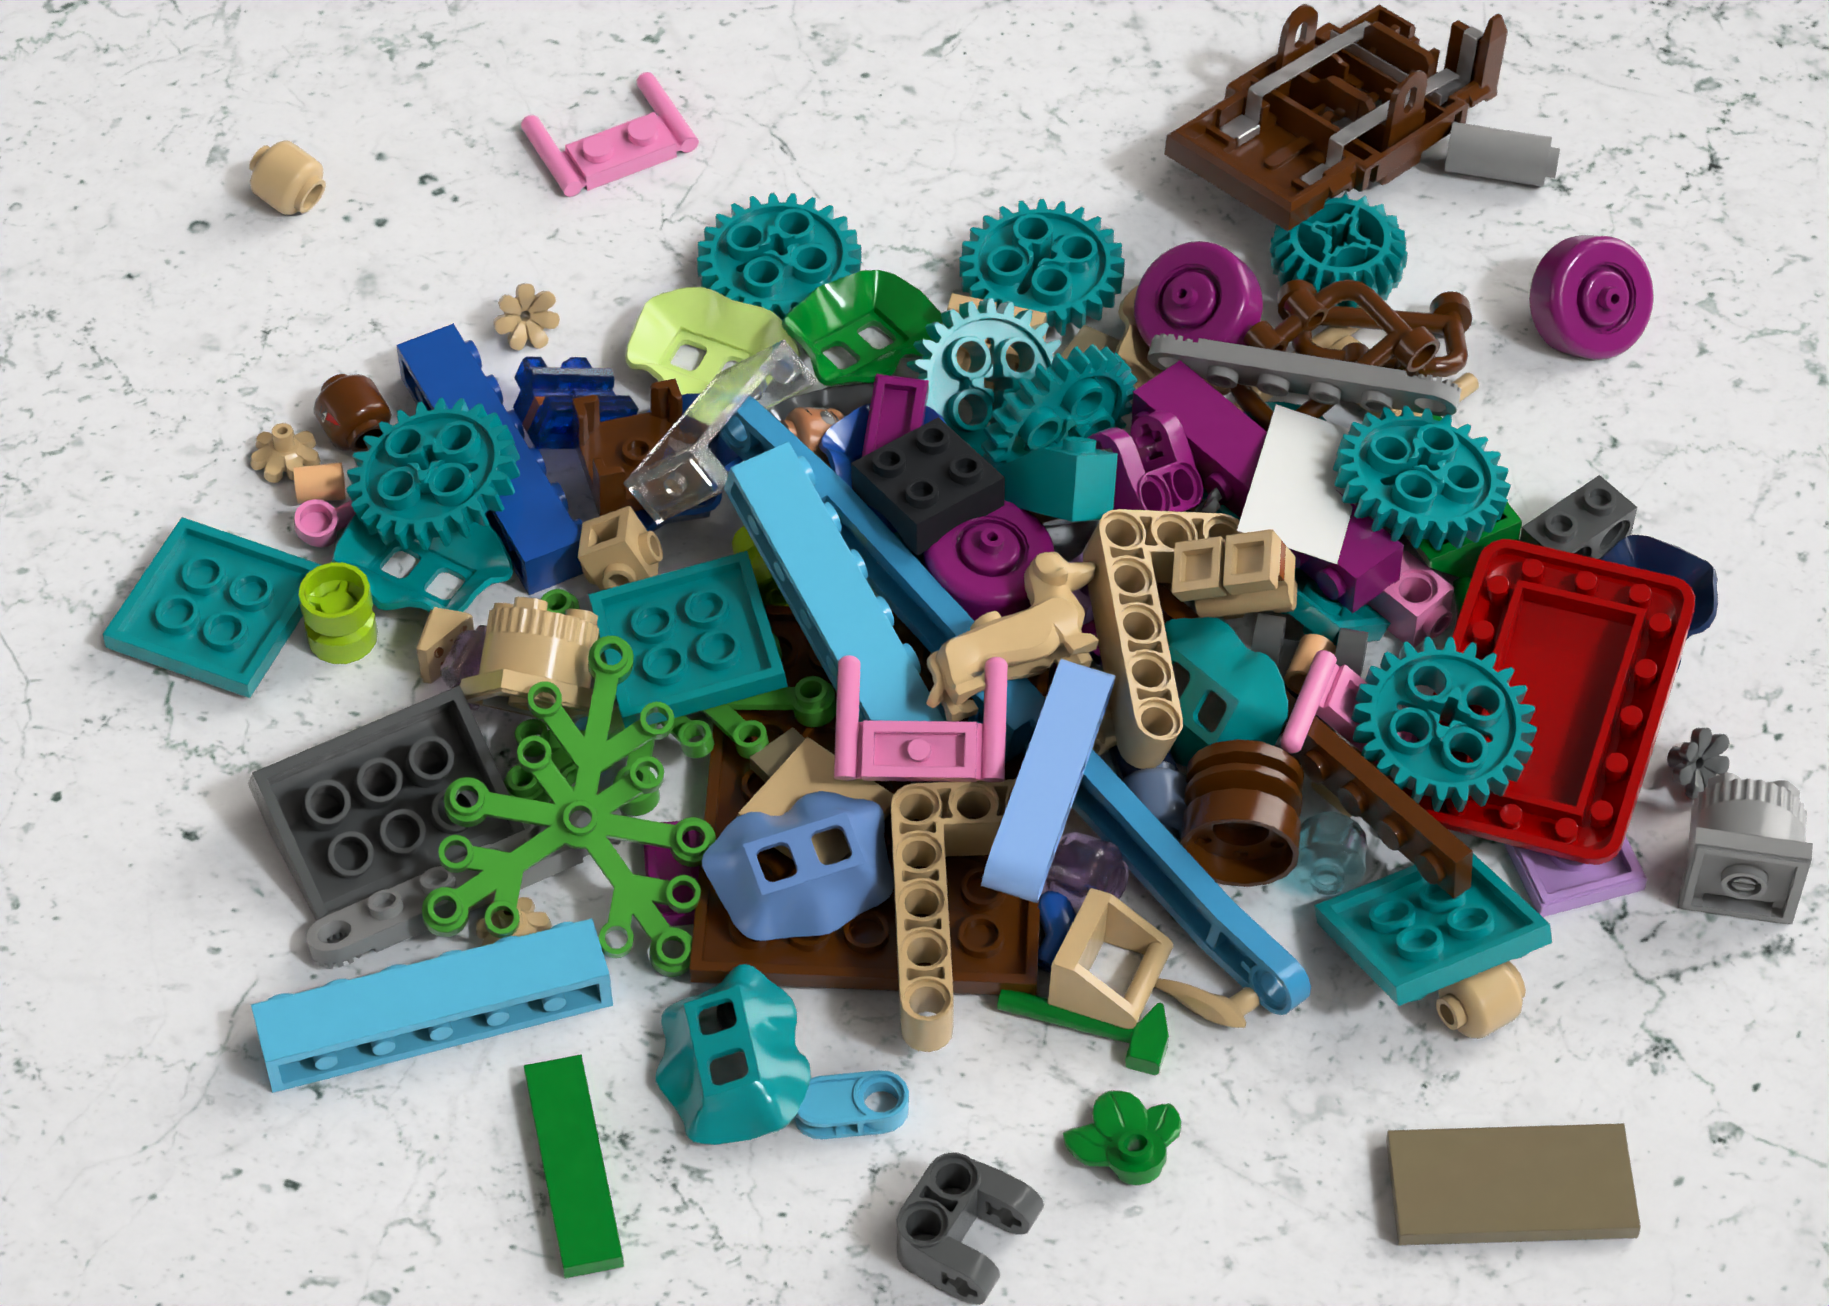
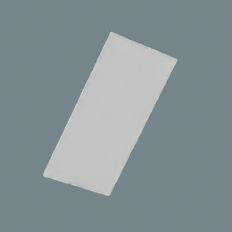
[1237,405,1354,564]

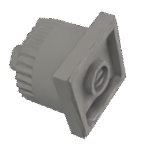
[1678,773,1813,924]

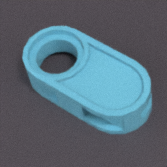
[794,1070,909,1139]

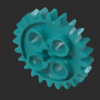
[697,193,862,320]
[959,199,1125,336]
[906,299,1062,457]
[981,344,1137,469]
[346,398,520,550]
[1333,405,1511,550]
[1351,637,1537,812]

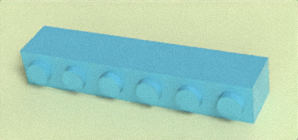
[724,442,947,722]
[251,919,613,1093]

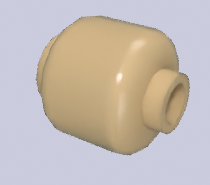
[249,140,326,215]
[1436,961,1526,1039]

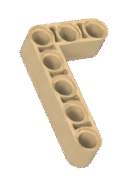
[1083,509,1241,769]
[891,779,1016,1052]

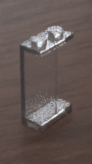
[623,339,817,524]

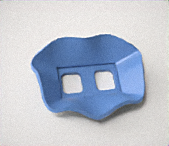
[702,791,894,941]

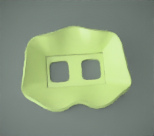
[625,287,800,400]

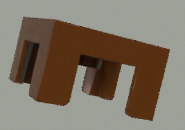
[572,378,704,516]

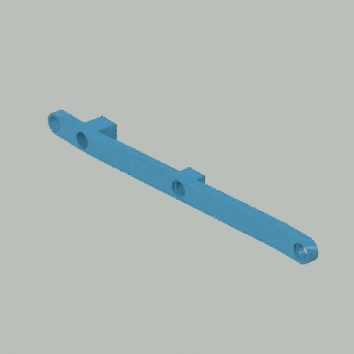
[715,394,1311,1015]

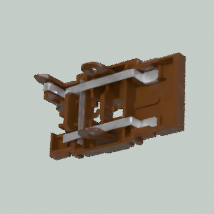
[1164,4,1508,231]

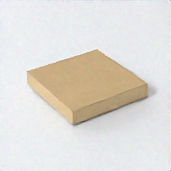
[738,737,894,865]

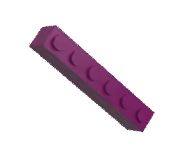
[1131,360,1404,613]

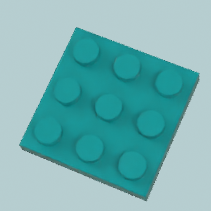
[102,517,321,698]
[588,551,788,729]
[1314,853,1553,1006]

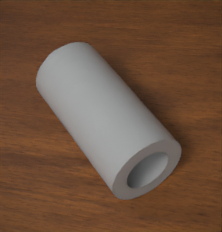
[1444,122,1560,187]

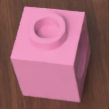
[1366,550,1454,648]

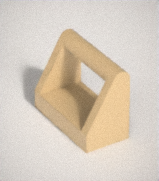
[1048,888,1173,1029]

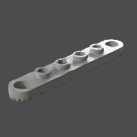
[1147,334,1461,416]
[306,809,622,968]

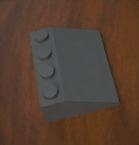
[248,685,525,921]

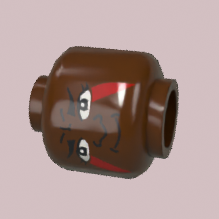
[313,374,392,452]

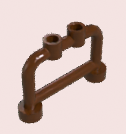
[1230,279,1440,432]
[1277,280,1472,378]

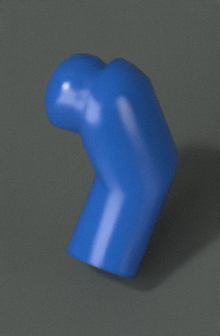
[1038,891,1076,973]

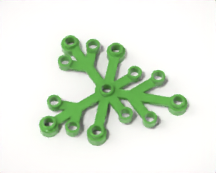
[503,589,837,816]
[422,636,716,977]

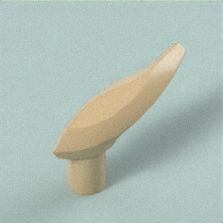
[1154,978,1260,1028]

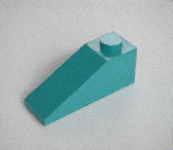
[996,437,1118,522]

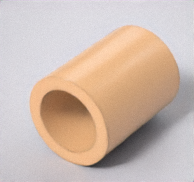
[294,462,346,504]
[1284,634,1336,694]

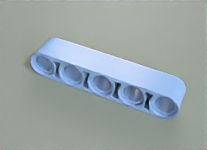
[981,659,1115,903]

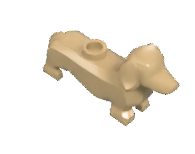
[926,552,1099,721]

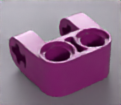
[1088,410,1203,512]

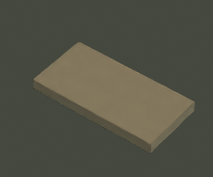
[1386,1123,1641,1245]

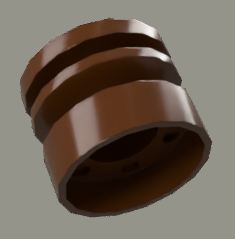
[1181,739,1304,887]

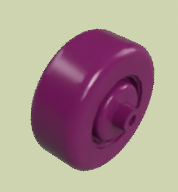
[1529,235,1654,360]
[1134,241,1263,347]
[921,500,1055,621]

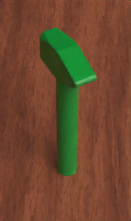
[997,989,1169,1075]

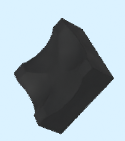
[851,417,1005,555]

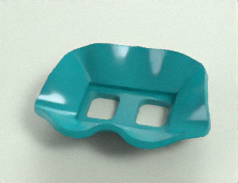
[332,514,513,613]
[1164,617,1288,766]
[655,964,811,1145]

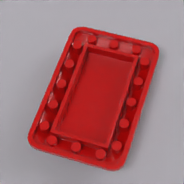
[1402,539,1695,865]

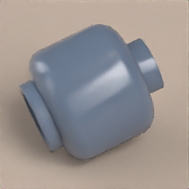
[1123,761,1187,841]

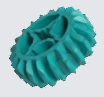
[1270,191,1408,307]

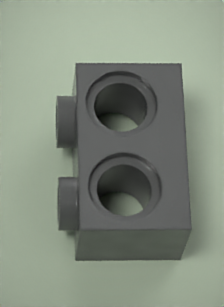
[1519,475,1637,559]

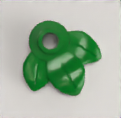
[1063,1090,1182,1185]

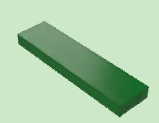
[524,1054,624,1279]

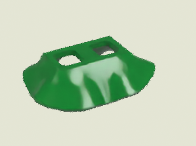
[782,270,944,386]

